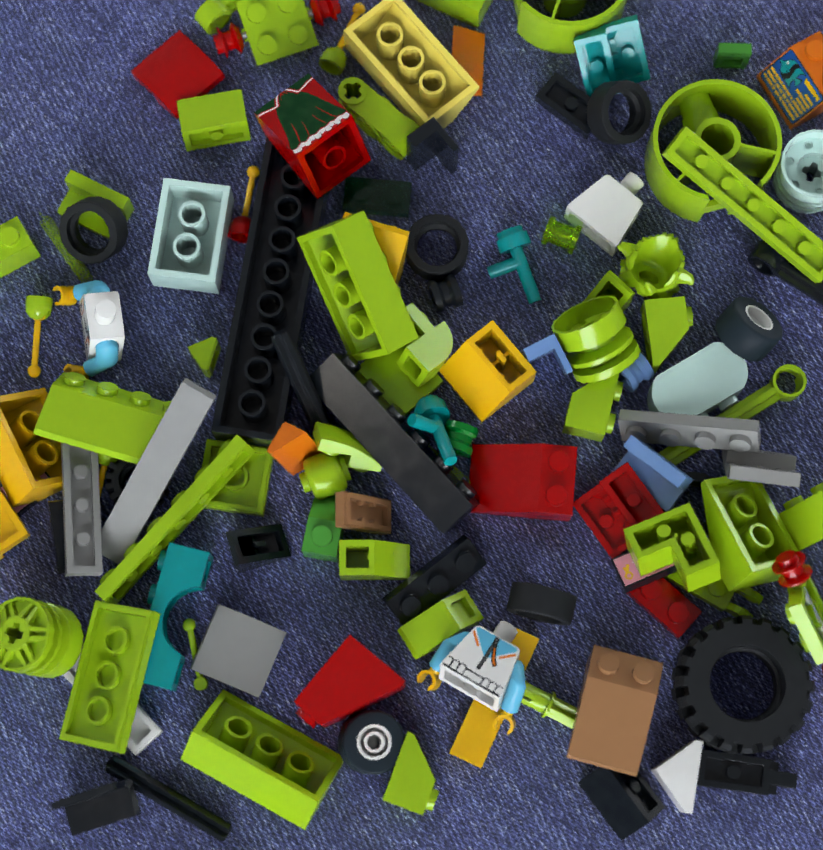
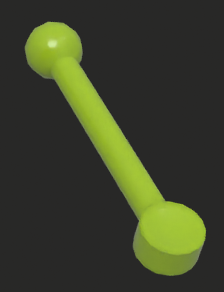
[183,618,209,691]

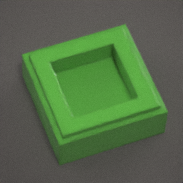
[713,43,752,69]

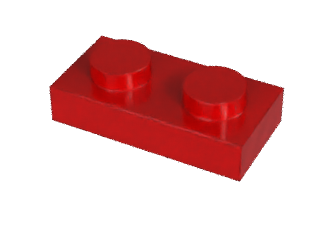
[626,578,702,639]

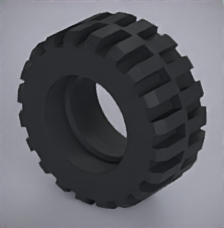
[671,615,815,755]

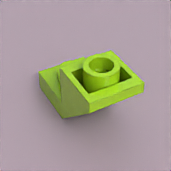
[397,589,484,660]

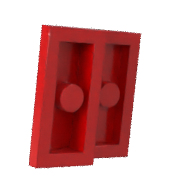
[130,30,226,119]
[573,462,665,559]

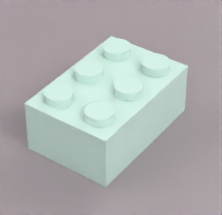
[147,178,234,294]

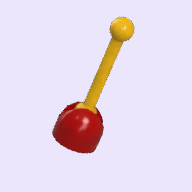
[228,165,260,243]

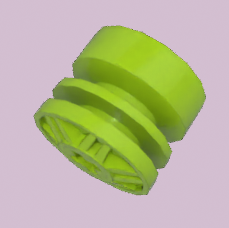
[551,295,641,383]
[0,597,83,678]

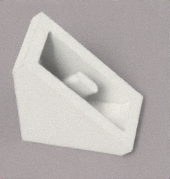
[651,740,703,814]

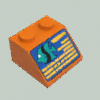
[756,31,823,130]

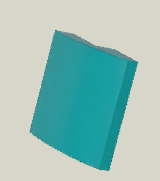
[573,14,651,96]

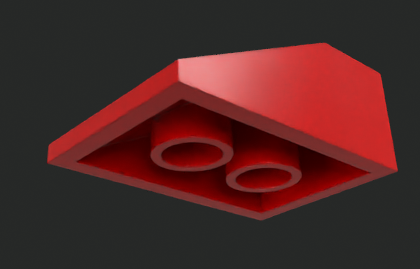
[469,443,578,522]

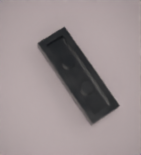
[382,535,487,626]

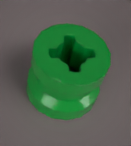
[445,420,479,458]

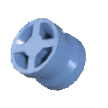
[618,352,655,393]

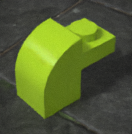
[396,302,453,388]

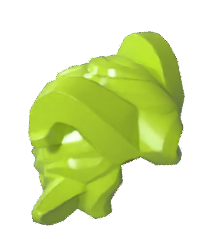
[617,232,695,299]

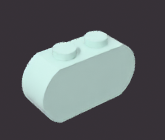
[647,342,748,416]

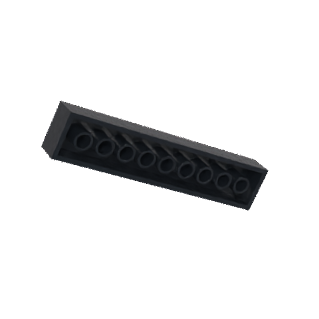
[211,138,329,447]

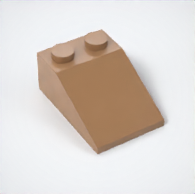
[566,645,663,777]

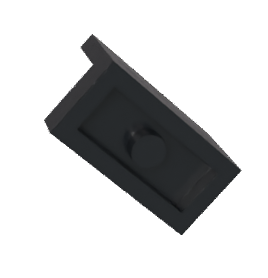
[407,117,459,174]
[579,767,665,840]
[51,779,141,836]

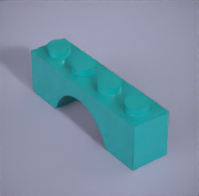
[143,542,214,692]

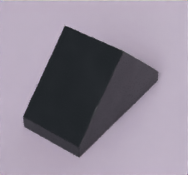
[225,524,291,573]

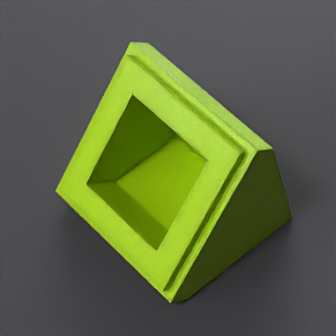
[187,337,221,378]

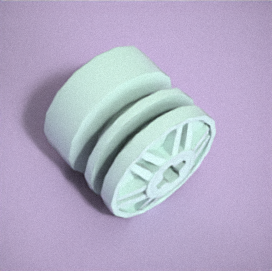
[773,129,823,214]

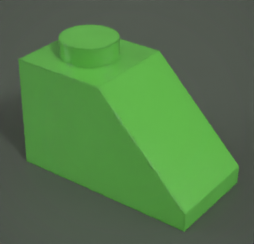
[301,495,344,563]

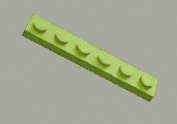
[662,126,823,283]
[94,435,256,604]

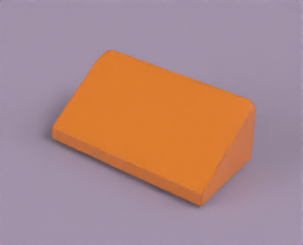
[452,25,485,96]
[267,422,322,476]

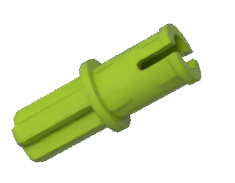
[521,680,577,729]

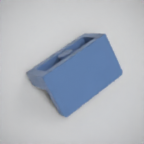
[523,334,573,376]
[614,435,694,511]

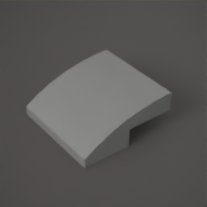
[722,450,801,488]
[190,604,287,698]

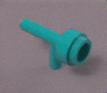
[487,225,542,304]
[407,395,457,466]

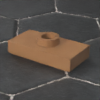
[335,491,391,535]

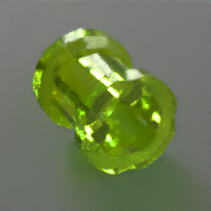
[541,215,583,255]

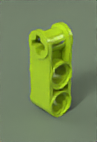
[338,77,420,160]

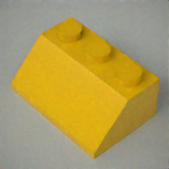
[0,388,62,507]

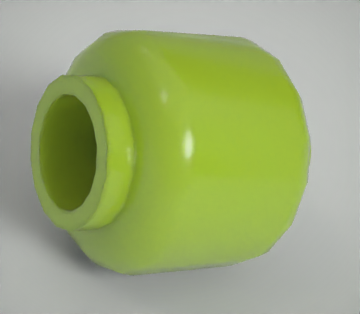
[298,452,352,500]

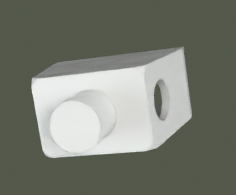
[564,172,644,257]

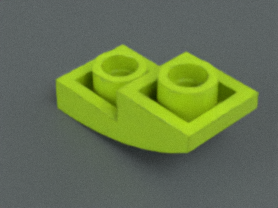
[312,422,382,472]

